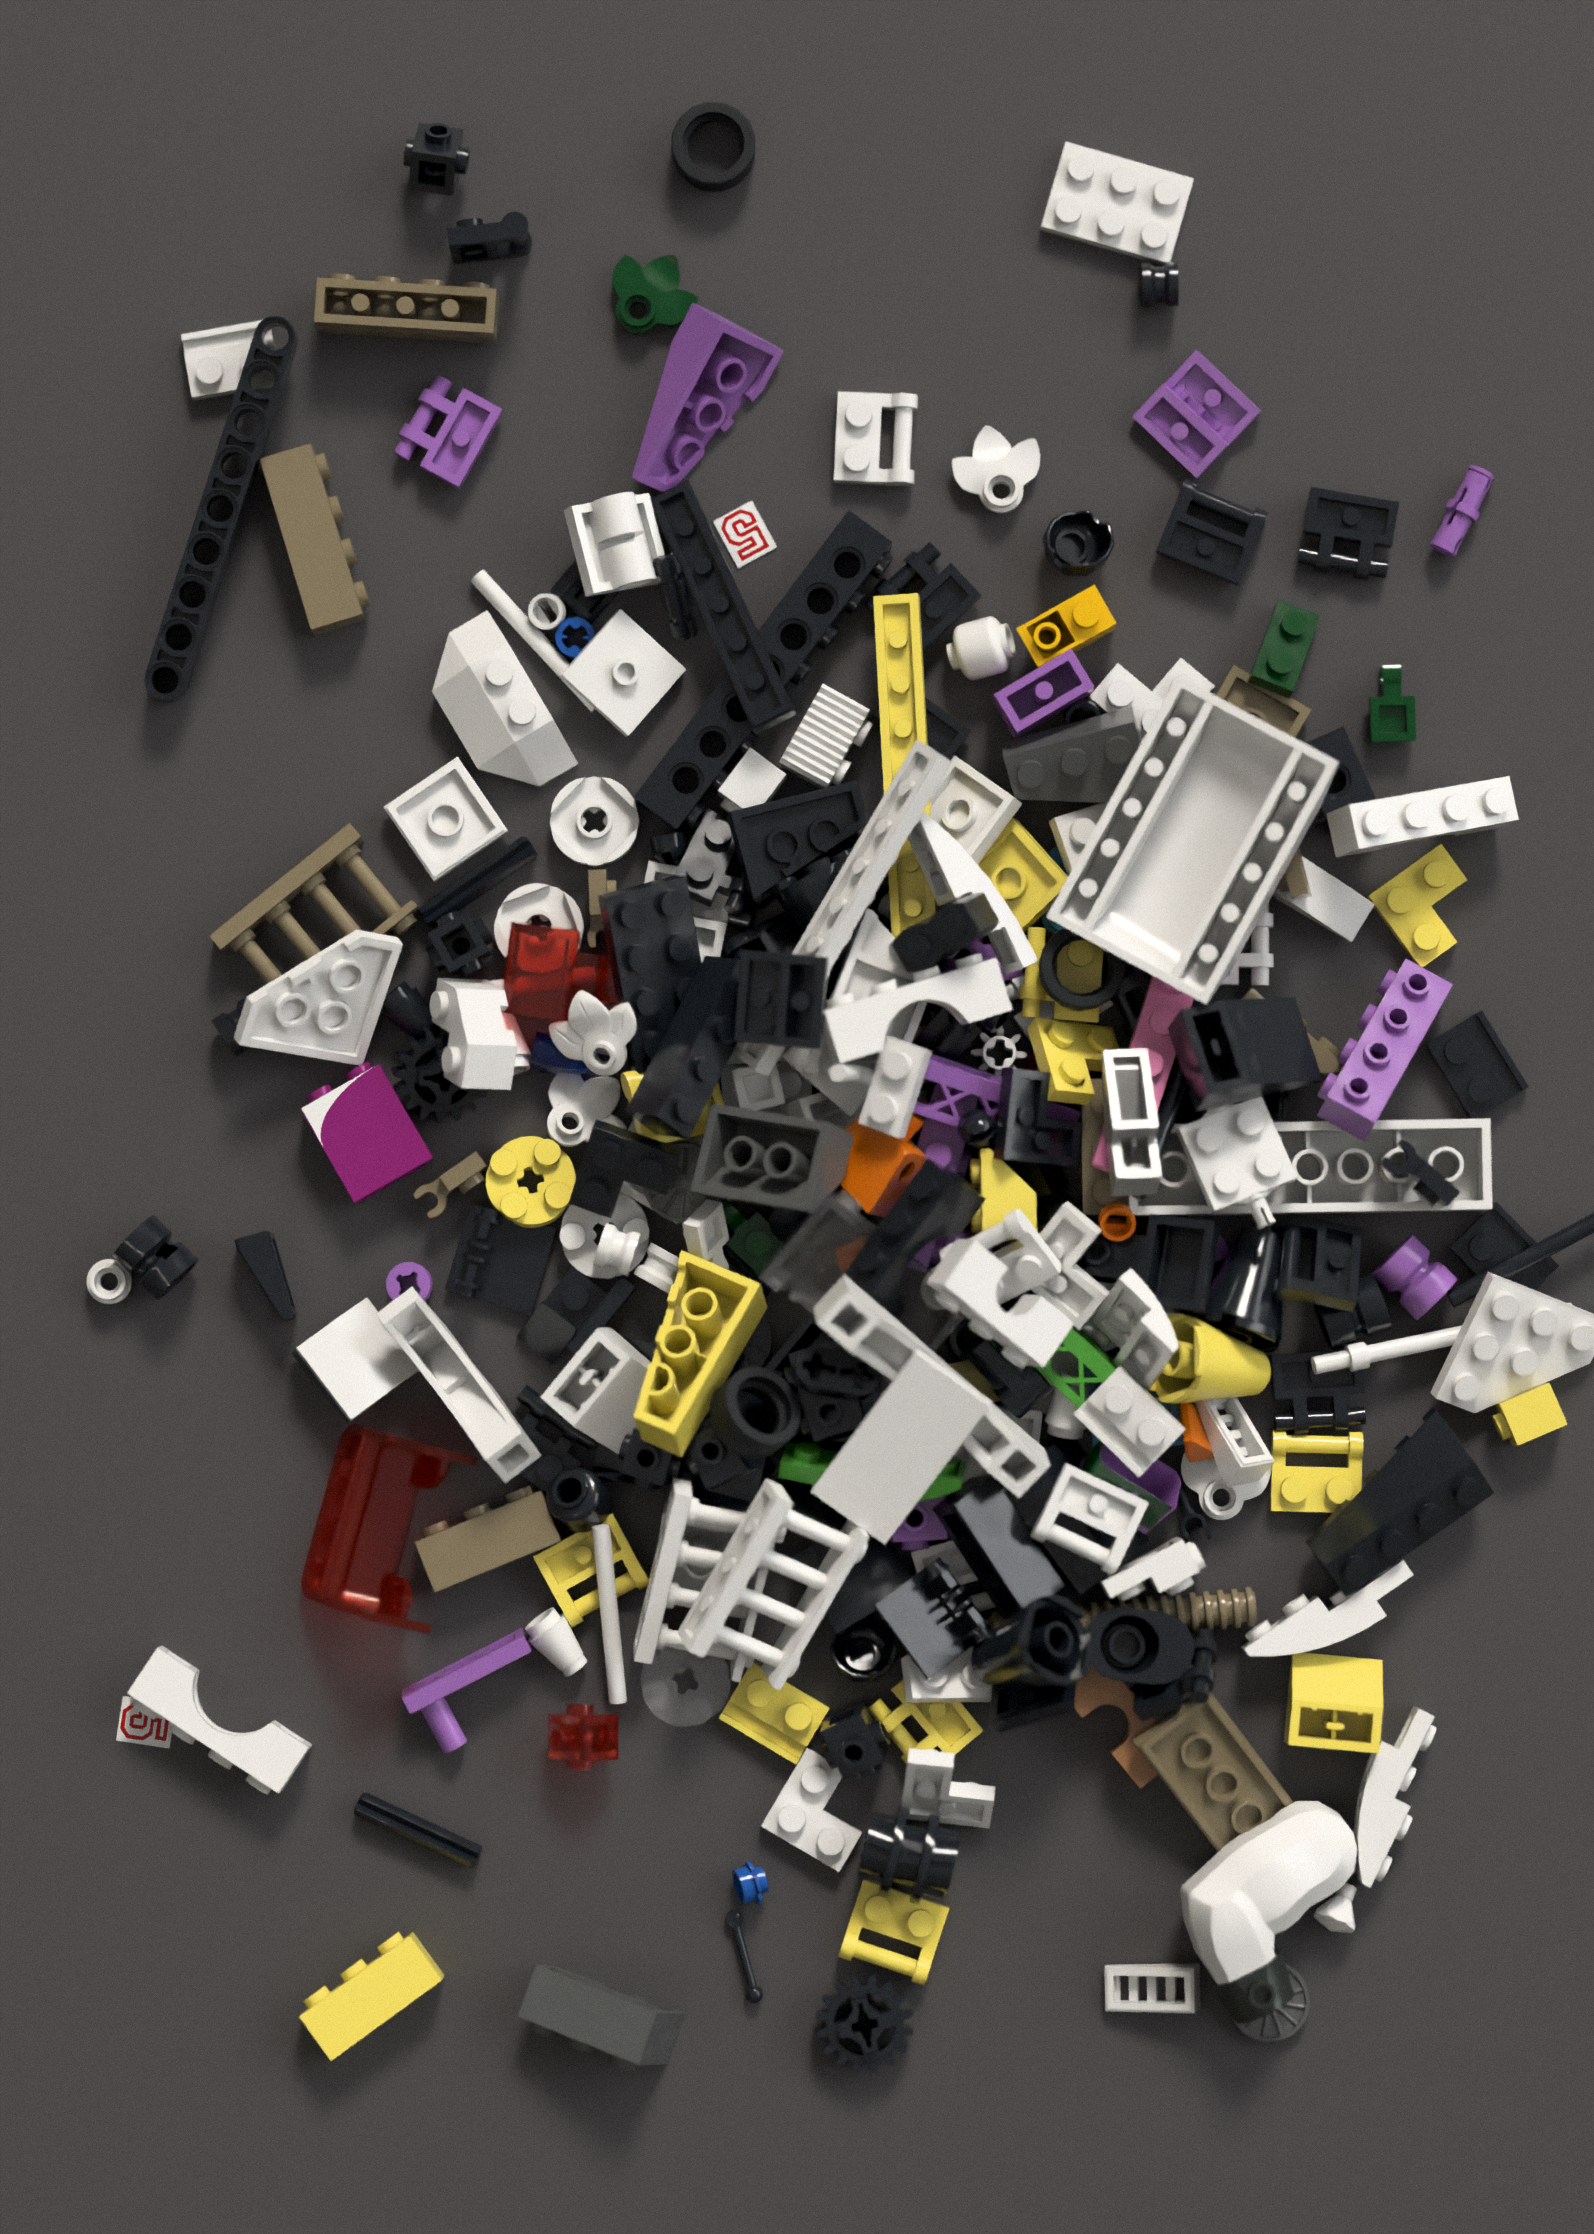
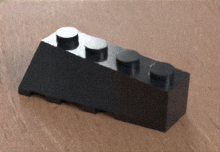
[1306,1407,1494,1597]

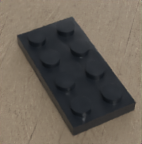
[598,874,702,1072]

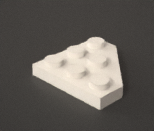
[234,930,403,1066]
[1430,1272,1594,1413]

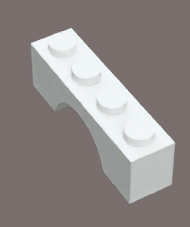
[1326,776,1519,858]
[823,953,1012,1065]
[127,1646,312,1795]

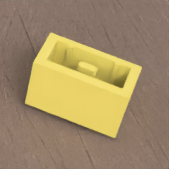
[969,1148,1037,1242]
[1284,1652,1383,1753]

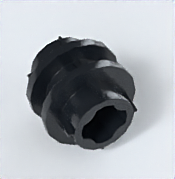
[858,1806,960,1904]

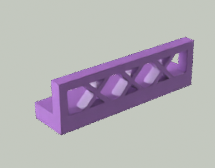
[913,1054,1081,1138]

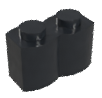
[892,893,1000,973]

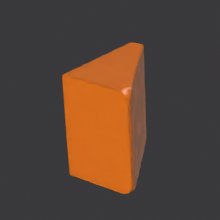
[1178,1403,1215,1462]

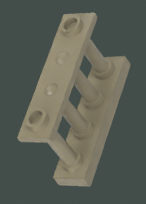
[209,823,419,984]

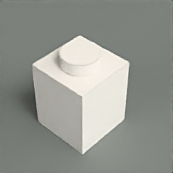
[718,747,786,813]

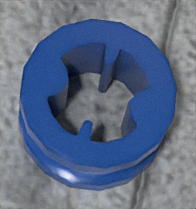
[555,617,595,660]

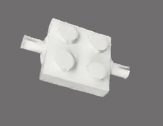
[1176,1097,1298,1229]

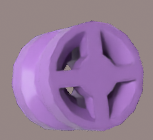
[386,1262,433,1302]

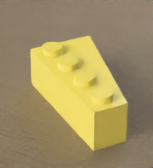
[634,1250,767,1457]

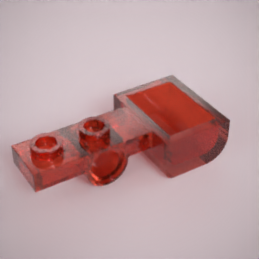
[501,921,617,1021]

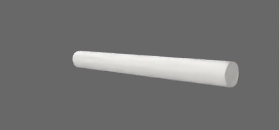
[471,569,596,712]
[592,1524,627,1704]

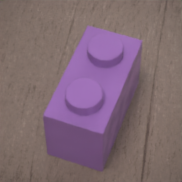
[992,648,1094,738]

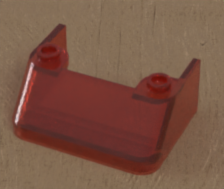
[301,1424,478,1634]

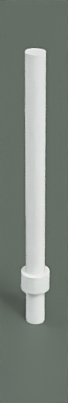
[1311,1302,1572,1375]

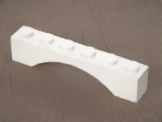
[813,1274,1050,1498]

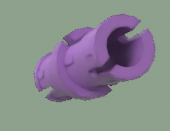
[1429,465,1495,558]

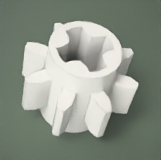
[970,1026,1027,1077]

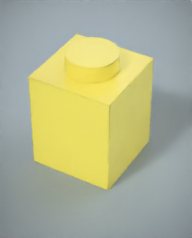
[1492,1383,1568,1446]

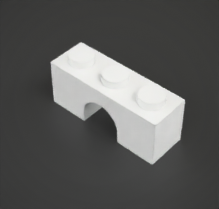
[926,1239,1075,1368]

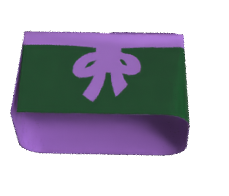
[1079,1441,1181,1534]

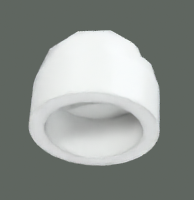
[528,593,566,629]

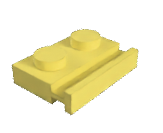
[719,1662,830,1764]

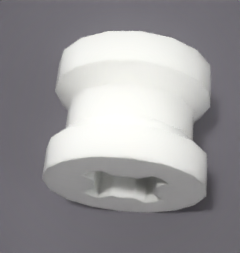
[593,1223,641,1276]
[633,1242,679,1293]

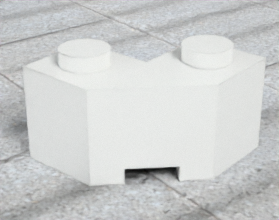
[430,978,517,1090]

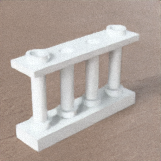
[633,1478,786,1682]
[677,1479,870,1690]

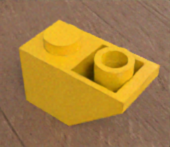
[1016,584,1117,668]

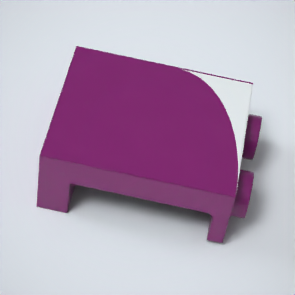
[301,1062,435,1204]

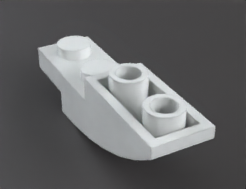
[1241,1559,1413,1657]
[1353,1706,1437,1888]

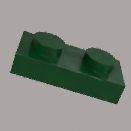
[1247,599,1320,698]

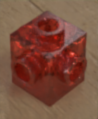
[548,1704,619,1769]

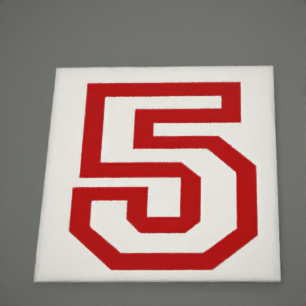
[713,501,777,568]
[116,1696,173,1748]

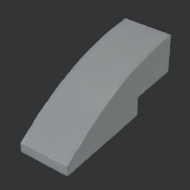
[1101,1048,1162,1196]

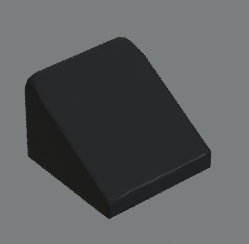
[551,560,620,625]

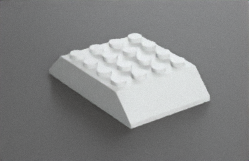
[1046,676,1339,1005]

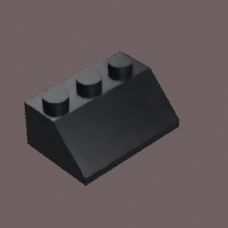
[1006,1438,1150,1595]

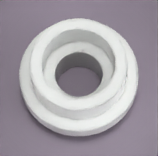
[86,1259,132,1304]

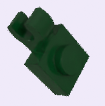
[1368,665,1416,743]
[721,1199,786,1275]

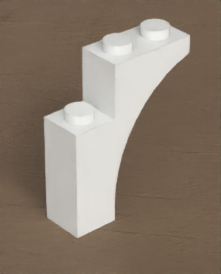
[376,1287,542,1483]

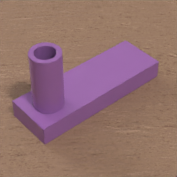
[402,1628,532,1753]

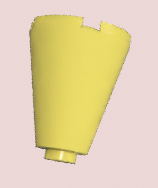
[1150,1313,1272,1404]

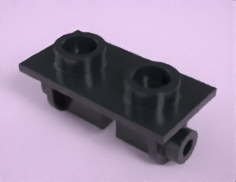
[912,1008,982,1096]

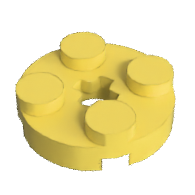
[486,1136,576,1228]

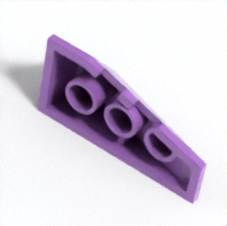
[632,303,784,492]

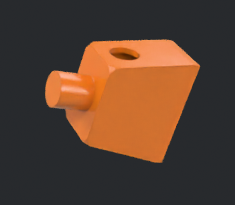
[840,1113,925,1218]

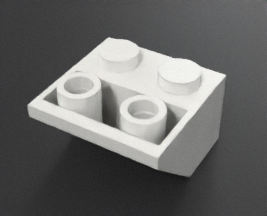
[541,1327,651,1454]

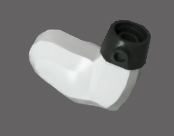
[1180,1801,1358,2024]

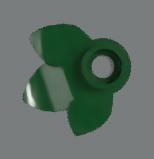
[612,255,698,334]

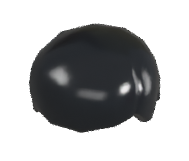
[1042,510,1115,577]
[829,1613,898,1682]

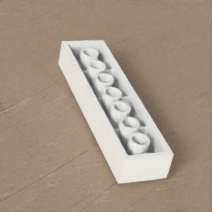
[1126,1118,1493,1217]

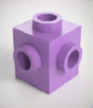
[892,1495,947,1550]

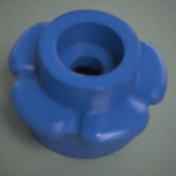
[732,1861,769,1905]

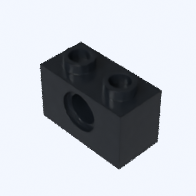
[1305,726,1377,834]

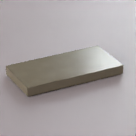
[1132,1692,1294,1852]

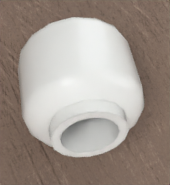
[947,616,1016,680]

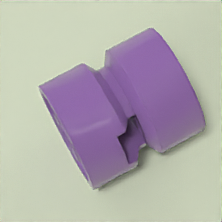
[1372,1234,1457,1320]

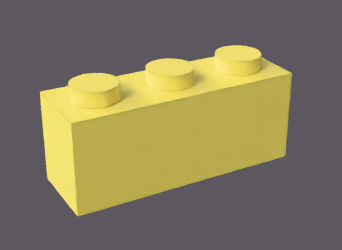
[299,1932,445,2061]

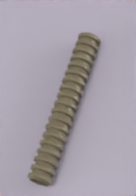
[989,1587,1257,1633]

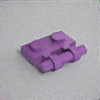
[393,375,503,490]

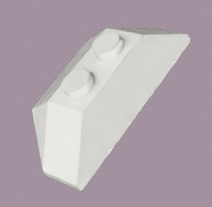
[432,610,578,787]

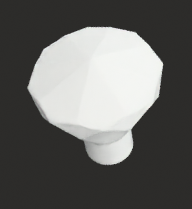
[1313,1883,1357,1933]

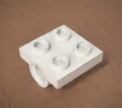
[564,492,665,597]

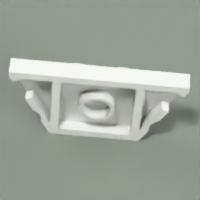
[802,908,927,1074]

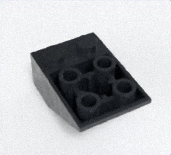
[1168,997,1323,1112]

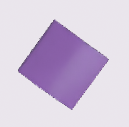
[1132,350,1262,478]

